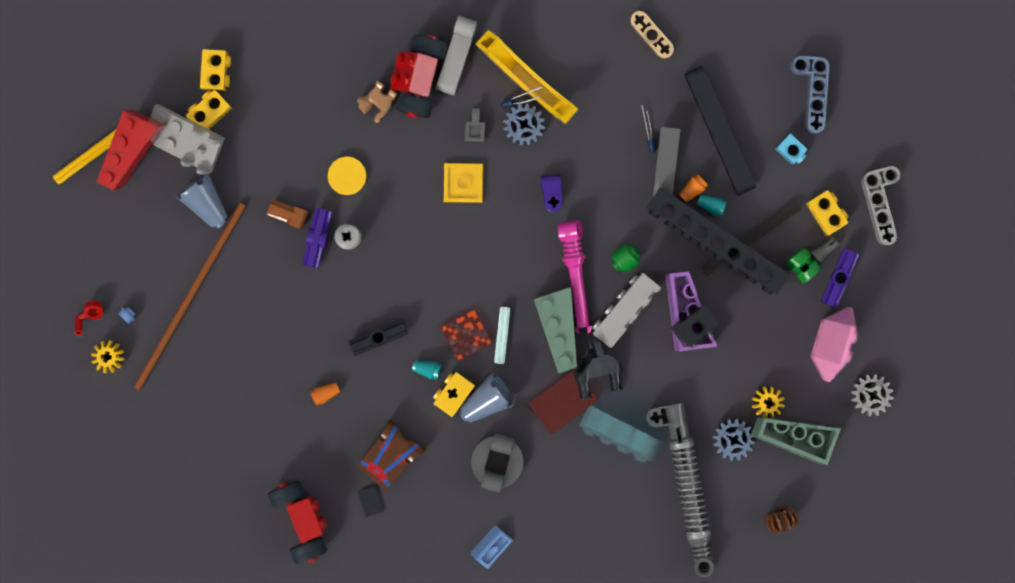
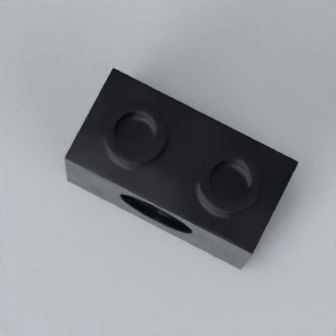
[671,305,719,348]

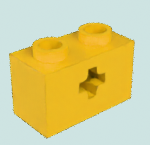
[433,371,475,417]

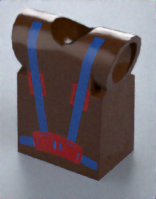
[357,419,426,491]

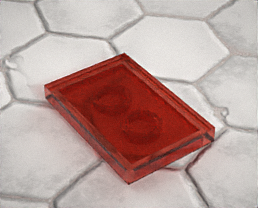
[528,369,598,435]

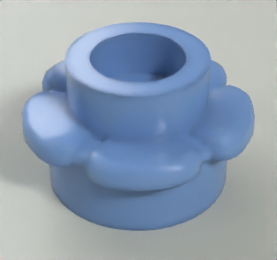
[118,306,136,324]

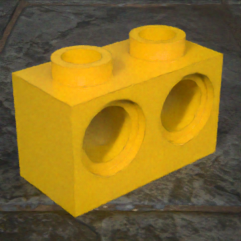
[200,49,231,91]
[186,89,232,129]
[806,190,849,236]

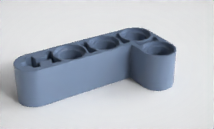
[790,56,829,134]

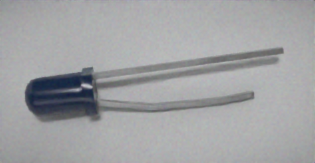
[501,87,542,108]
[641,105,656,153]

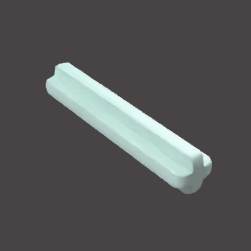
[494,307,510,364]

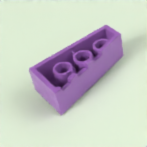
[665,271,717,352]

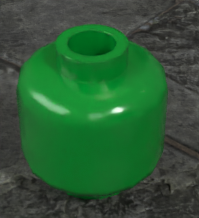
[612,244,641,273]

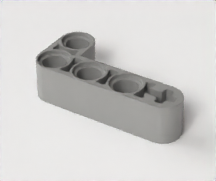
[436,16,478,96]
[861,166,900,245]

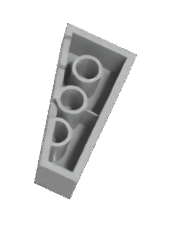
[592,273,661,348]

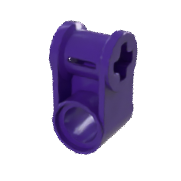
[541,174,562,212]

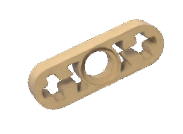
[630,11,674,59]

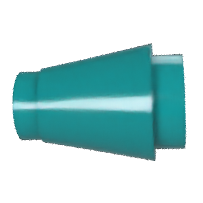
[697,194,728,217]
[412,360,442,380]

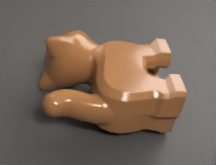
[357,81,398,123]

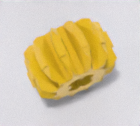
[91,340,125,373]
[752,386,785,419]

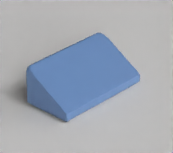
[471,525,513,569]

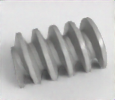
[335,224,362,249]

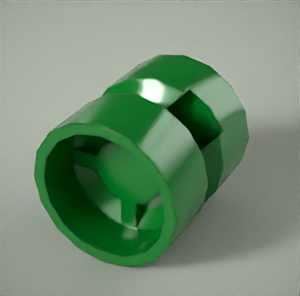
[785,247,822,284]

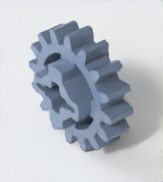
[503,103,545,146]
[712,419,755,461]

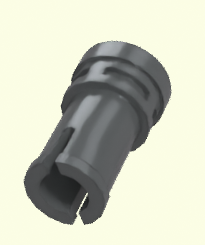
[810,237,840,264]

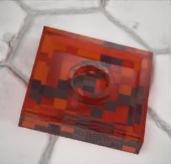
[440,309,492,361]

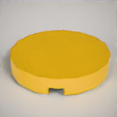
[328,156,367,195]

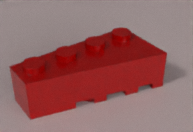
[97,109,166,190]

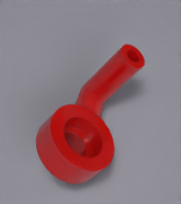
[75,300,103,336]

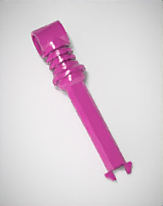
[558,220,593,334]

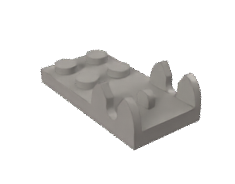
[150,104,225,175]

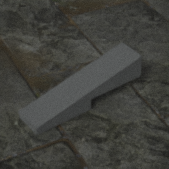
[652,127,681,207]

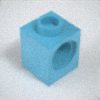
[775,133,807,164]

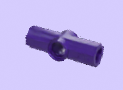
[302,208,332,268]
[821,248,860,308]

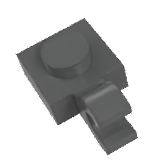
[465,108,485,142]

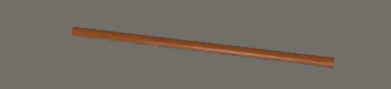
[134,203,246,390]

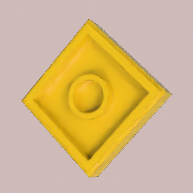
[444,163,483,203]

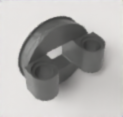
[471,433,524,493]

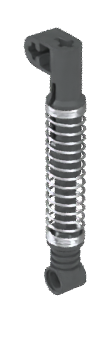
[646,402,714,577]

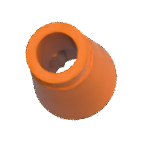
[680,174,708,202]
[310,382,340,406]

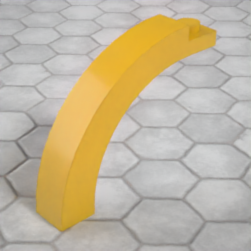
[476,30,578,124]

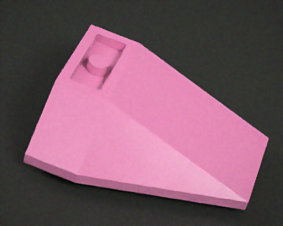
[811,307,857,382]

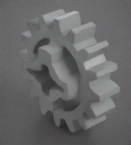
[850,374,894,416]

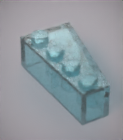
[579,405,664,463]

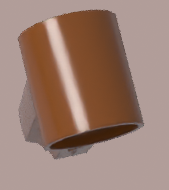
[267,200,309,230]

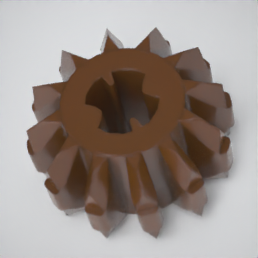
[765,506,799,533]

